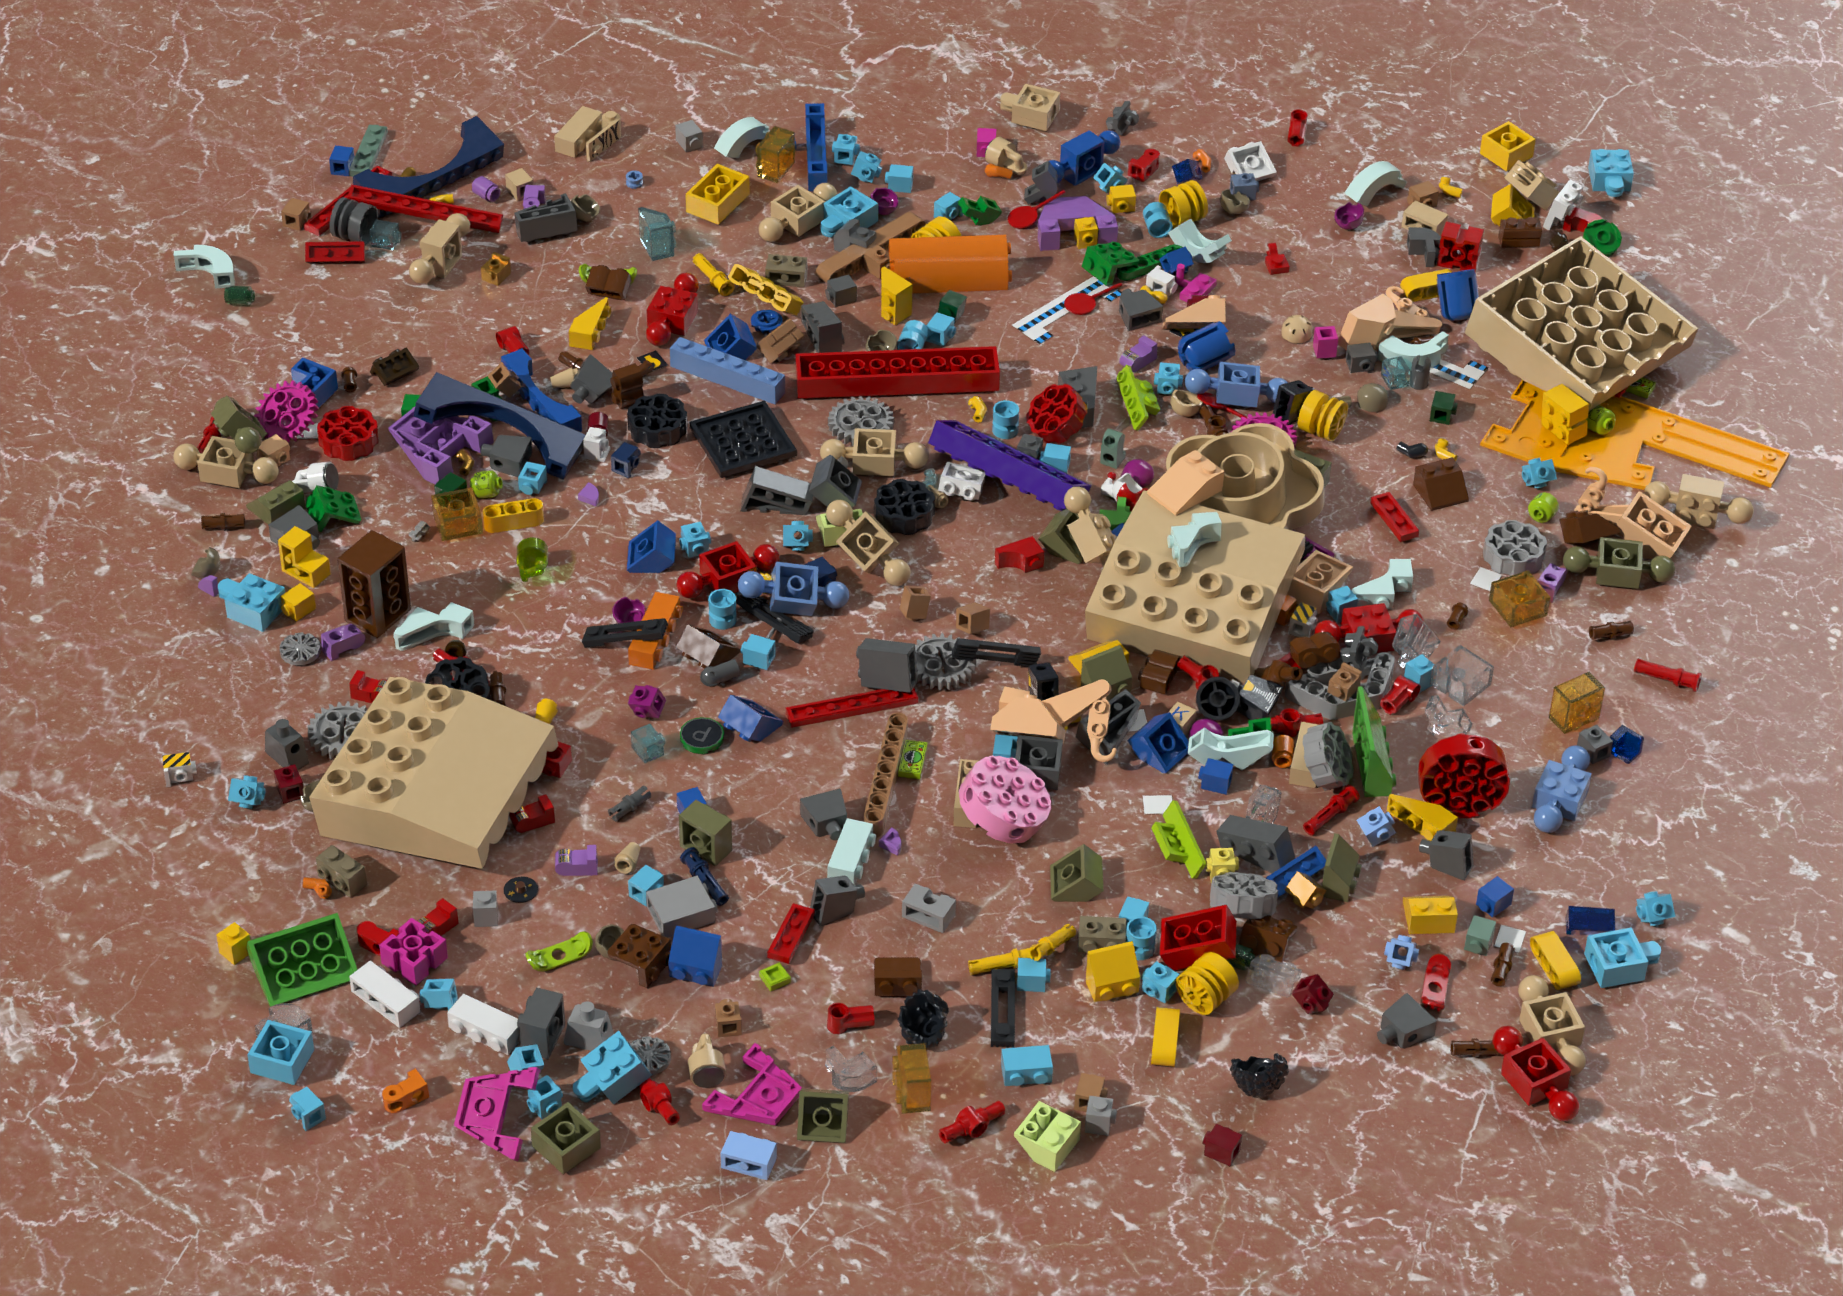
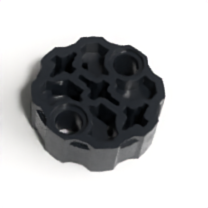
[627,393,688,448]
[874,479,935,535]
[425,657,491,700]

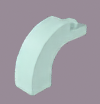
[1345,161,1407,206]
[1168,219,1232,263]
[174,245,235,289]
[1378,331,1449,371]

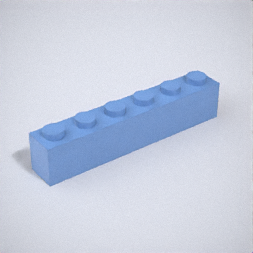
[670,337,785,405]

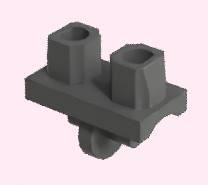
[1106,101,1139,135]
[1340,626,1378,669]

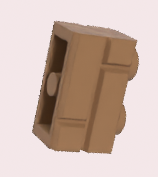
[756,319,804,363]

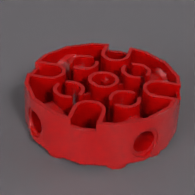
[1418,733,1510,819]

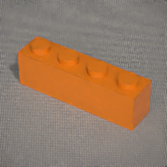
[628,591,683,670]

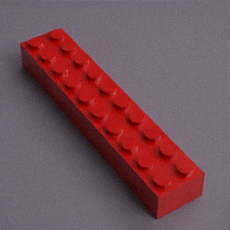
[795,346,1000,398]

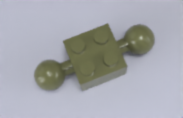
[211,396,267,454]
[1563,537,1675,589]

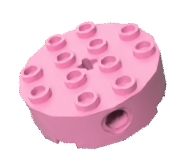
[959,755,1051,844]

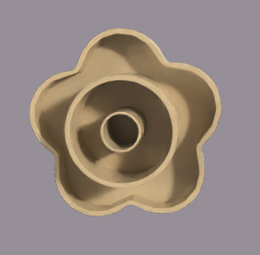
[1166,423,1325,530]

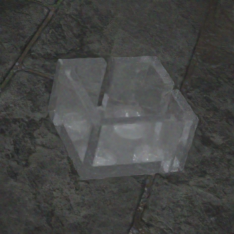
[1430,645,1494,706]

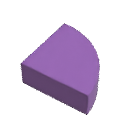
[578,482,599,506]
[198,575,219,597]
[879,827,901,856]

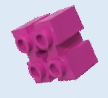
[379,918,448,986]

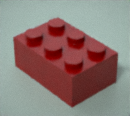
[1160,904,1237,971]

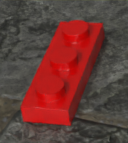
[305,241,365,263]
[1370,492,1419,542]
[767,903,815,964]

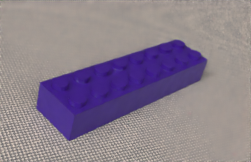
[928,420,1092,511]

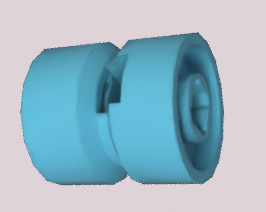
[1143,202,1173,238]
[896,320,929,350]
[992,400,1019,439]
[708,589,737,630]
[1125,916,1157,960]

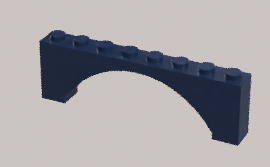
[353,116,504,218]
[413,372,586,480]

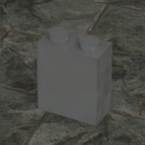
[856,638,918,692]

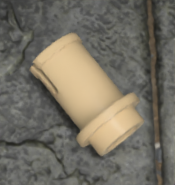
[926,485,948,508]

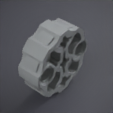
[1483,520,1547,577]
[1303,722,1354,791]
[1210,872,1278,919]

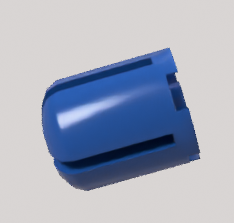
[1437,269,1479,321]
[1178,321,1236,371]

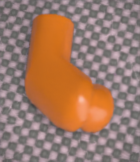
[1193,149,1212,173]
[985,164,1013,179]
[303,877,332,899]

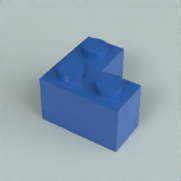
[291,357,338,412]

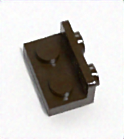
[370,347,420,386]

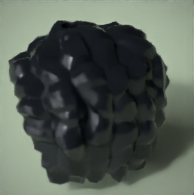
[897,989,949,1049]
[1230,1053,1289,1098]

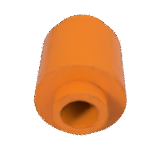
[1272,735,1294,768]

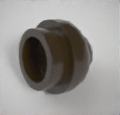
[1549,232,1568,251]
[445,640,467,658]

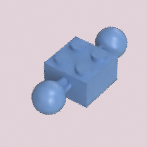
[1185,362,1288,408]
[738,562,849,616]
[1532,745,1592,833]

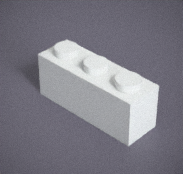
[349,960,420,1028]
[447,994,520,1055]

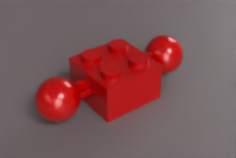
[646,273,699,346]
[676,541,780,599]
[1314,603,1424,653]
[1492,1026,1580,1122]

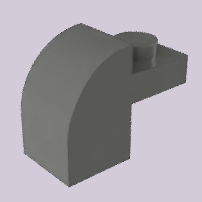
[1024,160,1058,205]
[834,219,877,252]
[1407,227,1441,267]

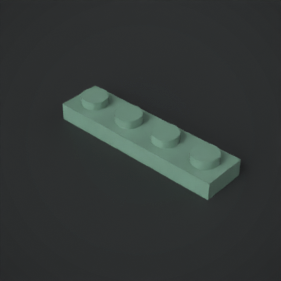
[349,125,388,177]

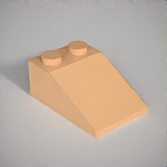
[1162,295,1226,329]
[1147,450,1225,516]
[1287,550,1353,614]

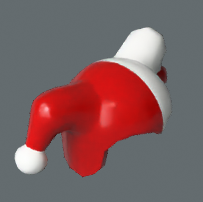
[1101,472,1149,512]

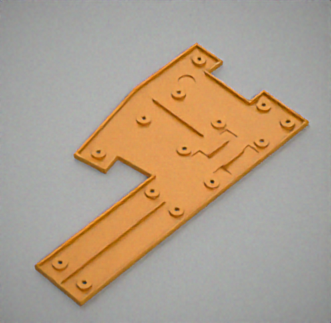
[1480,380,1789,490]

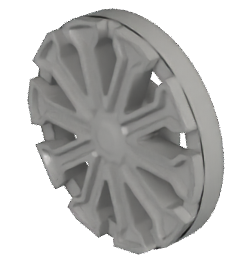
[280,632,321,665]
[631,1036,671,1075]

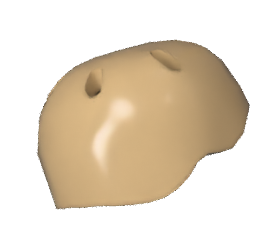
[1281,315,1313,343]
[1171,389,1203,417]

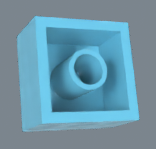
[247,1020,314,1085]

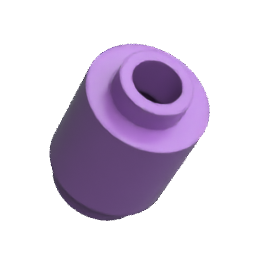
[472,176,501,202]

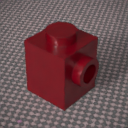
[273,764,304,804]
[1202,1124,1242,1167]

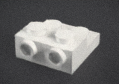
[1224,141,1277,181]
[1543,179,1583,230]
[938,462,986,500]

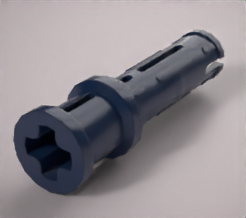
[680,847,729,906]

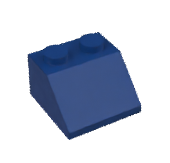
[704,313,757,360]
[627,520,676,573]
[718,694,784,742]
[1127,712,1189,773]
[668,926,722,987]

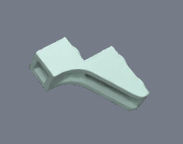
[1167,512,1222,567]
[1352,559,1413,610]
[394,602,474,651]
[1188,727,1274,771]

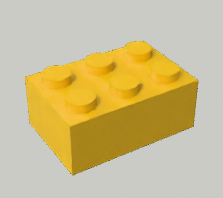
[686,164,750,225]

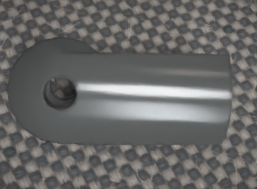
[1409,355,1431,390]
[700,659,740,686]

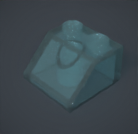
[638,207,676,261]

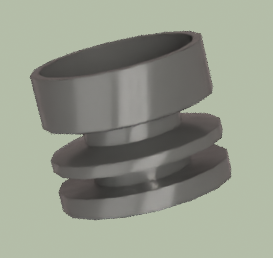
[330,197,378,245]

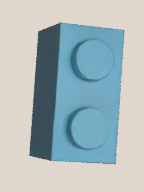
[1001,1045,1053,1086]

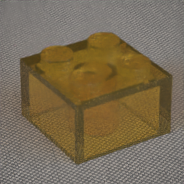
[755,126,795,183]
[431,488,483,541]
[1489,570,1551,628]
[1549,672,1605,734]
[892,1043,931,1114]

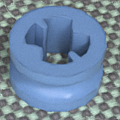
[626,171,643,189]

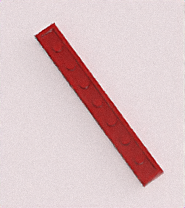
[347,184,503,233]

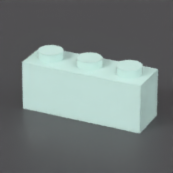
[827,818,876,886]

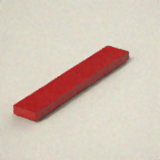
[303,166,392,236]
[786,688,918,728]

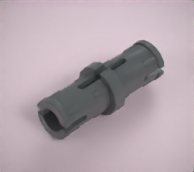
[608,785,652,822]

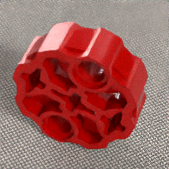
[1026,384,1088,444]
[317,406,379,461]

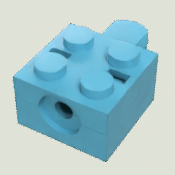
[1588,149,1634,197]
[821,186,878,237]
[218,573,286,632]
[1584,927,1661,988]
[573,1031,652,1104]

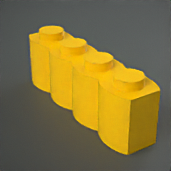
[728,264,804,316]

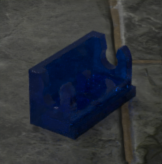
[1565,906,1615,935]

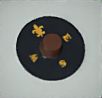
[504,876,538,903]

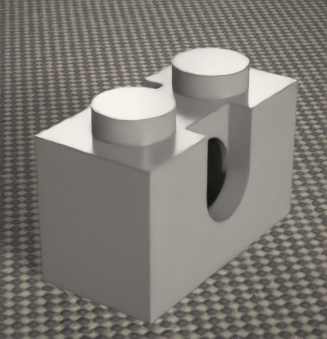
[902,884,956,933]

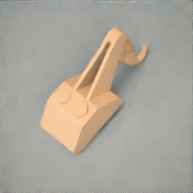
[1338,286,1442,352]
[1574,467,1692,559]
[990,679,1117,762]

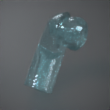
[922,468,938,490]

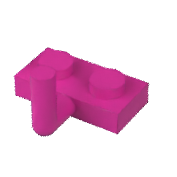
[1176,264,1217,302]

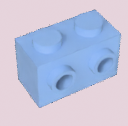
[720,1131,777,1180]

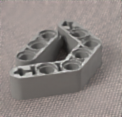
[1285,652,1395,720]

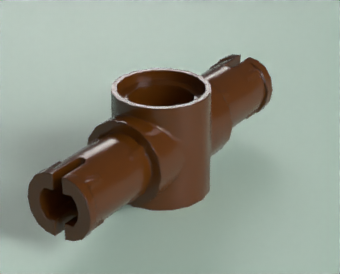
[1199,405,1228,436]
[1254,660,1303,688]

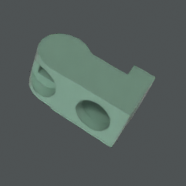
[1100,428,1126,469]

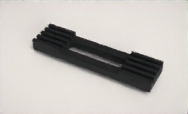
[736,594,814,644]
[582,618,668,648]
[951,638,1041,667]
[991,969,1015,1048]

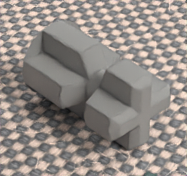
[409,521,430,542]

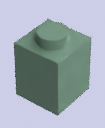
[1464,915,1496,956]

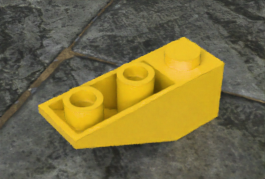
[569,297,611,350]
[1387,794,1458,841]

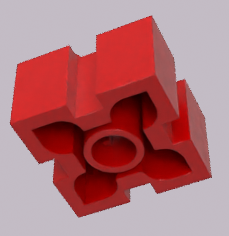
[1437,222,1484,272]

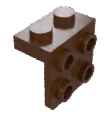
[1238,915,1298,963]
[607,924,671,988]
[874,957,922,996]

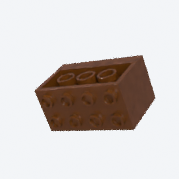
[337,530,411,639]

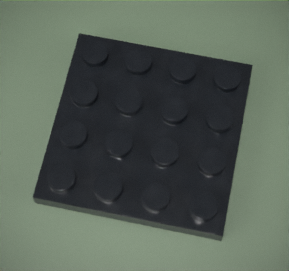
[690,400,797,478]

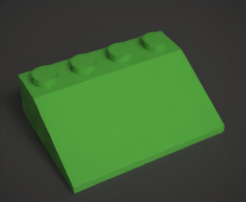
[1352,687,1396,797]
[246,913,358,1007]

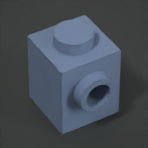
[1230,173,1259,200]

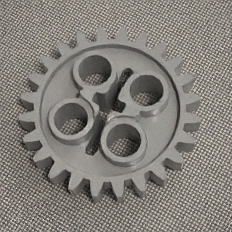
[828,396,894,446]
[915,633,976,690]
[308,701,367,759]

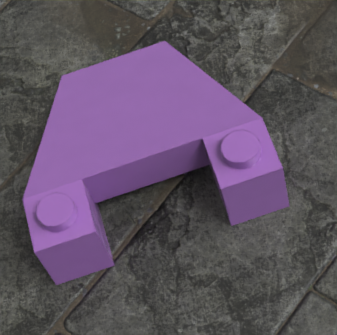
[1037,196,1118,251]
[389,407,494,484]

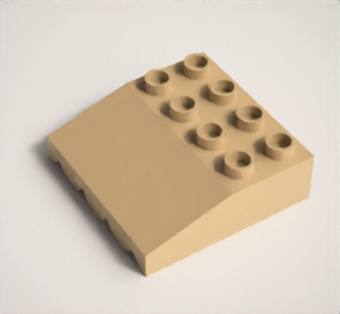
[1465,236,1699,412]
[1085,490,1305,684]
[309,677,558,869]

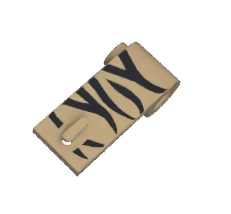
[586,111,621,162]

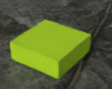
[759,962,791,991]

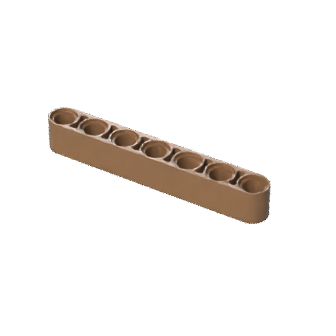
[815,212,926,283]
[864,713,908,837]

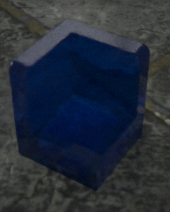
[1172,159,1203,184]
[1610,725,1644,764]

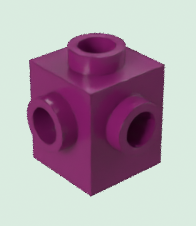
[628,685,666,718]

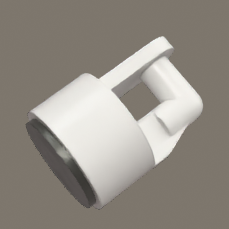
[292,462,339,493]

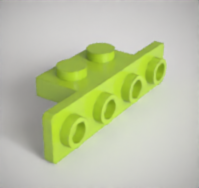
[1116,365,1160,431]
[1151,800,1206,879]

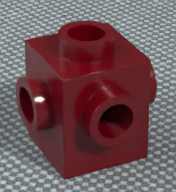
[1291,974,1334,1014]

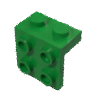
[1082,241,1139,286]
[306,485,362,532]

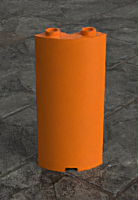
[889,234,1012,294]

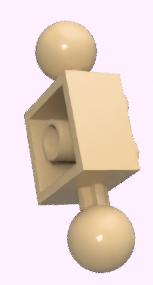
[759,183,837,242]
[409,213,470,284]
[820,428,929,476]
[173,436,279,488]
[1644,474,1754,529]
[1064,486,1117,572]
[826,500,911,586]
[1518,975,1586,1076]

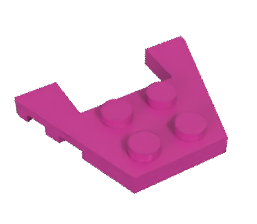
[702,1043,802,1126]
[454,1067,540,1161]

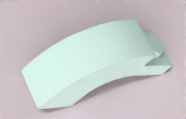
[714,117,775,158]

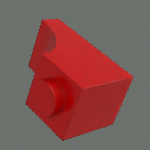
[995,536,1044,573]

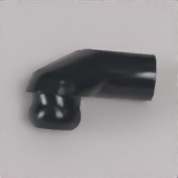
[1396,441,1428,459]

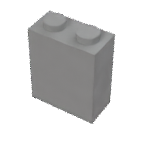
[646,875,718,938]

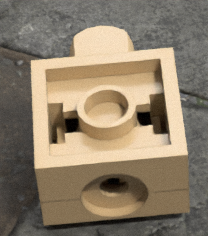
[1000,84,1060,131]
[1504,160,1560,211]

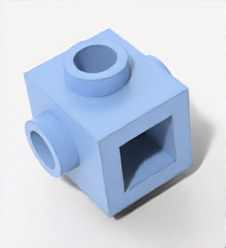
[1357,806,1396,847]
[1384,935,1419,970]

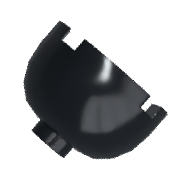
[1196,677,1240,721]

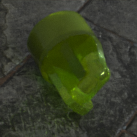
[516,537,548,582]

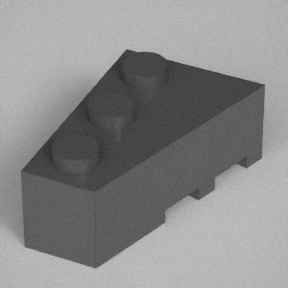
[514,193,578,242]
[801,301,845,353]
[1058,366,1097,428]
[740,466,813,515]
[1076,689,1141,765]
[1216,815,1295,873]

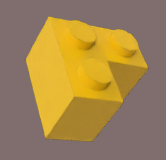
[278,526,331,588]

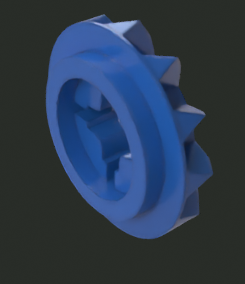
[751,310,782,333]

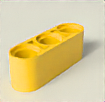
[1400,269,1452,302]
[483,498,544,533]
[1530,931,1581,990]
[1151,1007,1180,1067]

